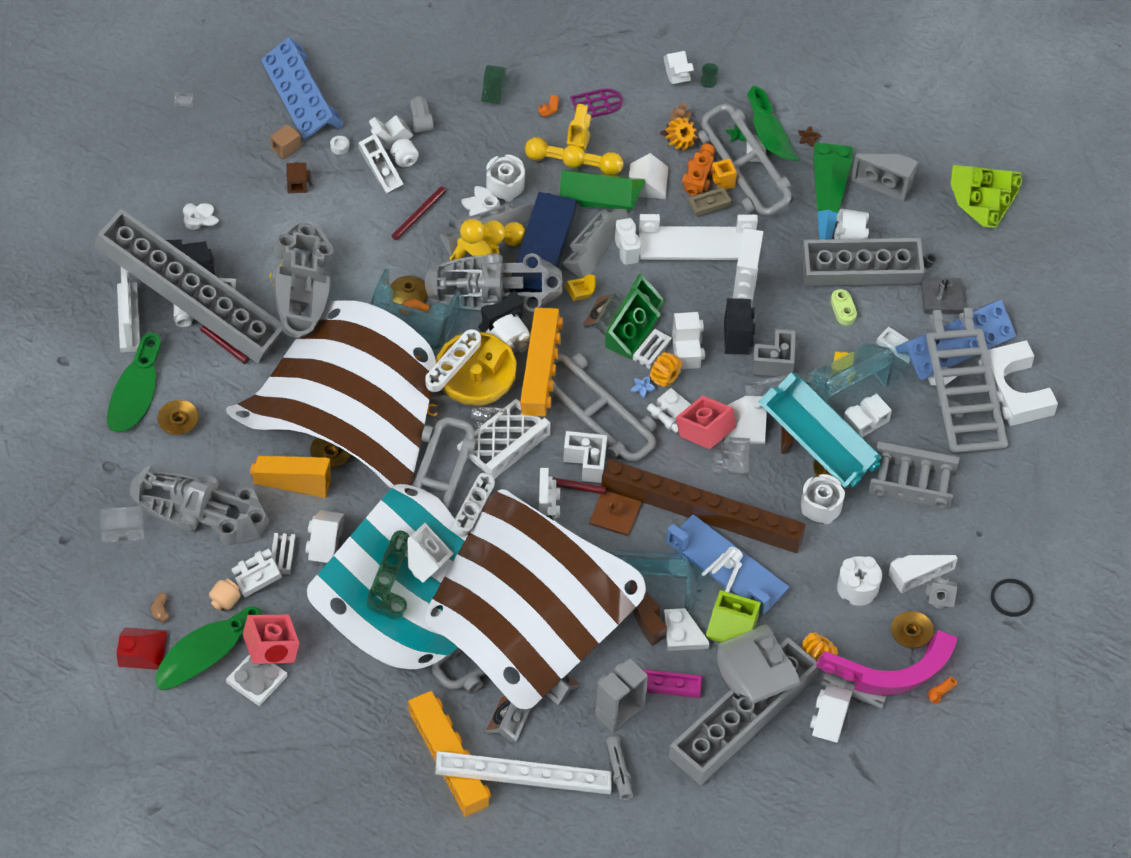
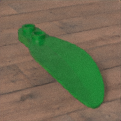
[747,86,800,161]
[107,333,161,432]
[155,606,263,690]

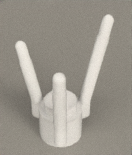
[702,547,743,593]

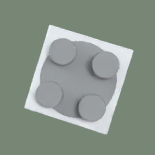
[226,654,287,706]

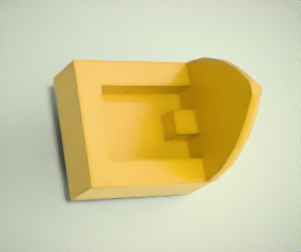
[565,274,596,302]

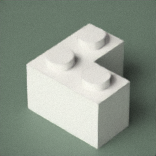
[672,312,705,369]
[563,431,607,483]
[306,510,345,563]
[810,684,853,743]

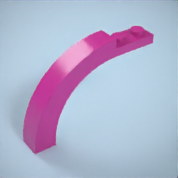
[816,630,958,695]

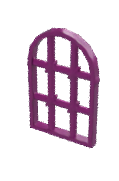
[570,88,622,118]

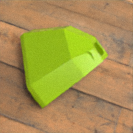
[951,165,1022,228]

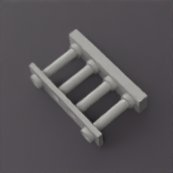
[868,441,960,509]

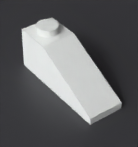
[358,134,403,194]
[888,555,958,594]

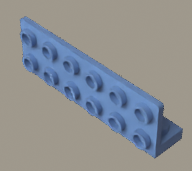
[261,37,344,140]
[895,300,1016,380]
[666,515,789,616]

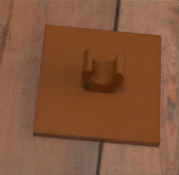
[589,491,642,536]

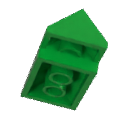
[560,170,646,210]
[605,274,665,359]

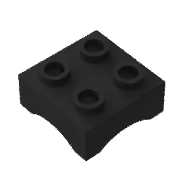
[478,291,524,333]

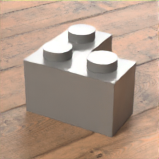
[752,329,796,377]

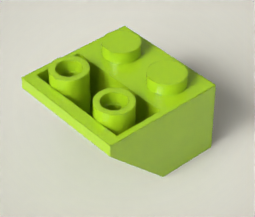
[706,590,761,642]

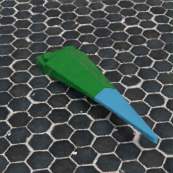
[813,142,853,240]

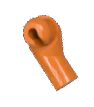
[538,95,559,117]
[400,298,430,316]
[928,676,957,704]

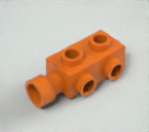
[681,144,716,196]

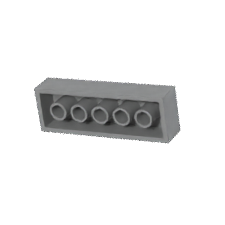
[801,238,925,286]

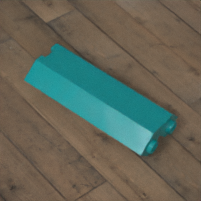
[758,372,883,488]

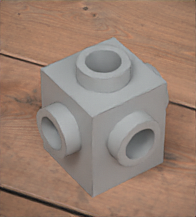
[925,576,957,608]

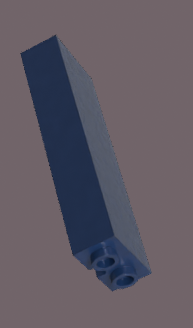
[509,192,576,300]

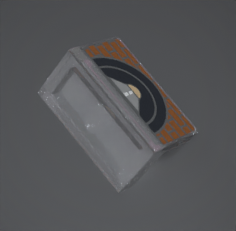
[583,293,623,336]

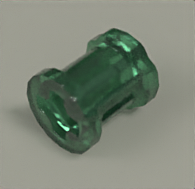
[700,63,718,88]

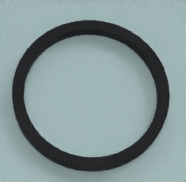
[991,579,1034,617]

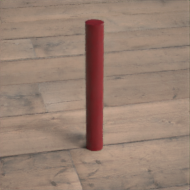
[200,325,249,364]
[552,477,607,495]

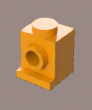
[712,159,737,190]

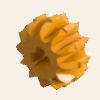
[665,117,698,150]
[650,352,682,387]
[800,632,838,661]

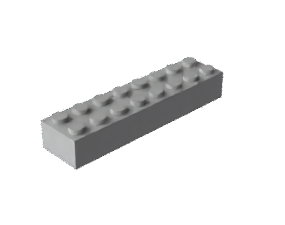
[668,638,819,786]

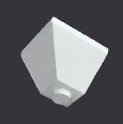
[724,396,767,444]
[408,523,454,583]

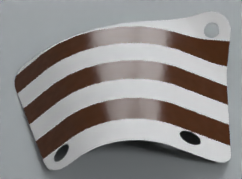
[226,301,436,493]
[425,489,645,709]

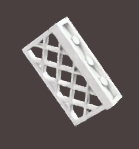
[117,267,140,353]
[457,399,550,479]

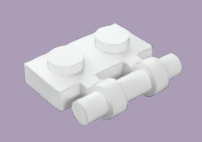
[647,388,691,434]
[232,548,282,598]

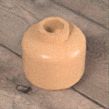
[209,578,241,611]

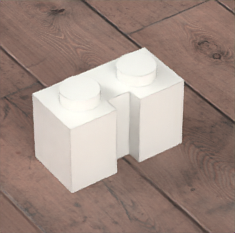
[844,394,892,438]

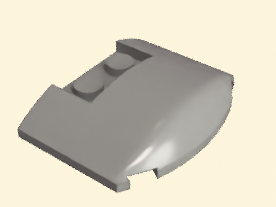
[717,624,801,704]

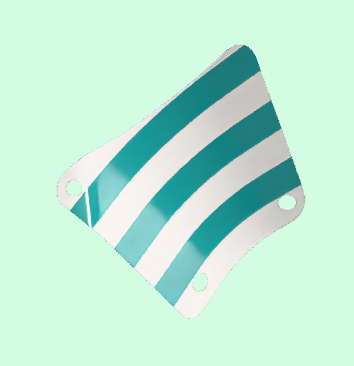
[307,484,468,669]

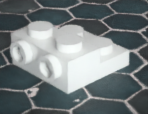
[539,468,560,521]

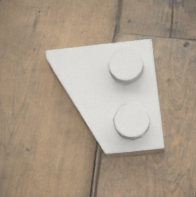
[664,609,709,651]

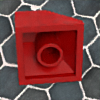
[116,627,168,670]

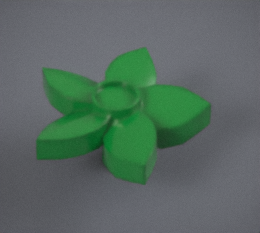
[726,124,745,142]

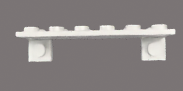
[639,214,758,260]

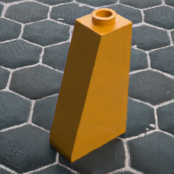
[250,456,331,498]

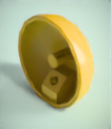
[436,332,517,406]

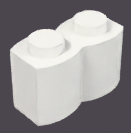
[615,218,641,265]

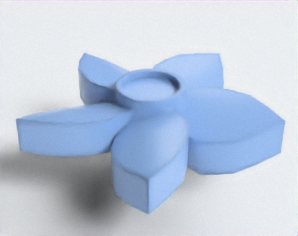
[631,377,655,398]

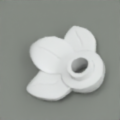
[461,186,500,216]
[183,203,219,230]

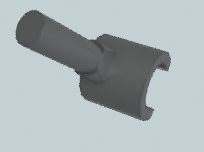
[923,253,937,268]

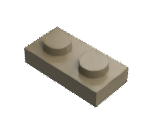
[688,187,732,217]

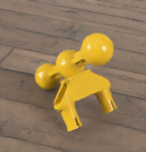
[525,104,623,175]
[449,219,526,260]

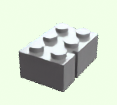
[595,658,648,733]

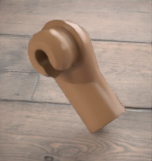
[150,592,169,622]

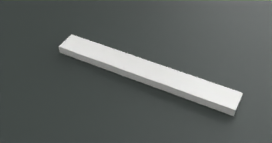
[435,751,612,794]

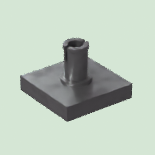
[921,277,964,314]

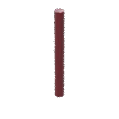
[391,186,446,240]

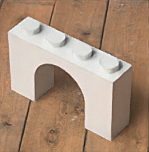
[733,228,763,307]
[978,340,1058,426]

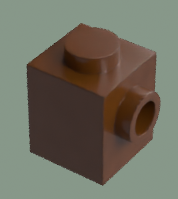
[286,162,311,193]

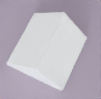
[629,153,668,199]

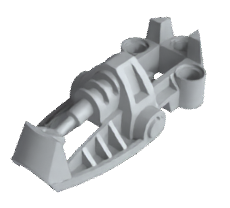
[271,221,334,338]
[425,253,563,312]
[130,465,269,546]

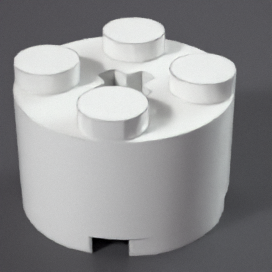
[486,155,525,201]
[834,209,869,239]
[486,314,531,353]
[801,474,845,524]
[837,556,882,606]

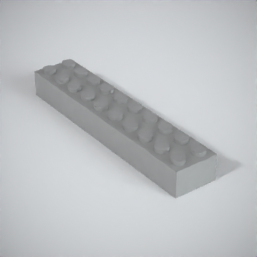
[93,209,282,364]

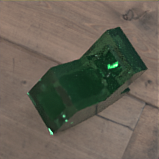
[481,65,507,105]

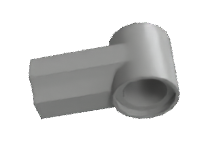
[410,96,434,133]

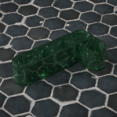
[366,530,410,620]

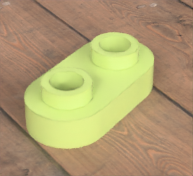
[831,289,857,325]

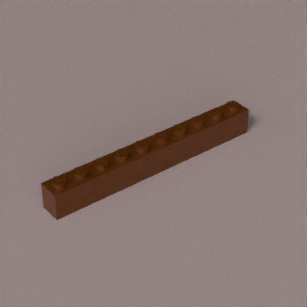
[601,459,806,554]

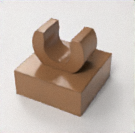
[669,103,692,123]

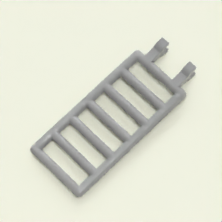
[926,308,1008,453]

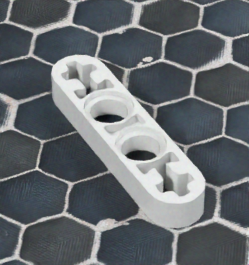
[425,329,481,392]
[451,473,495,537]

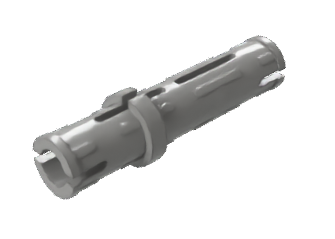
[821,673,886,709]
[606,736,633,801]

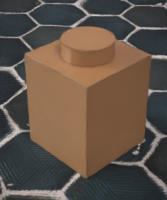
[270,124,301,159]

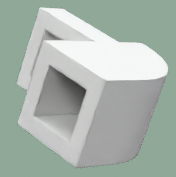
[663,51,693,84]
[369,115,413,149]

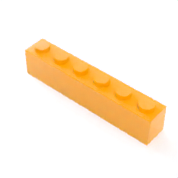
[520,308,563,417]
[408,691,491,817]

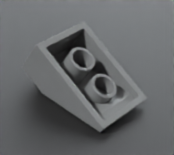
[851,154,918,201]

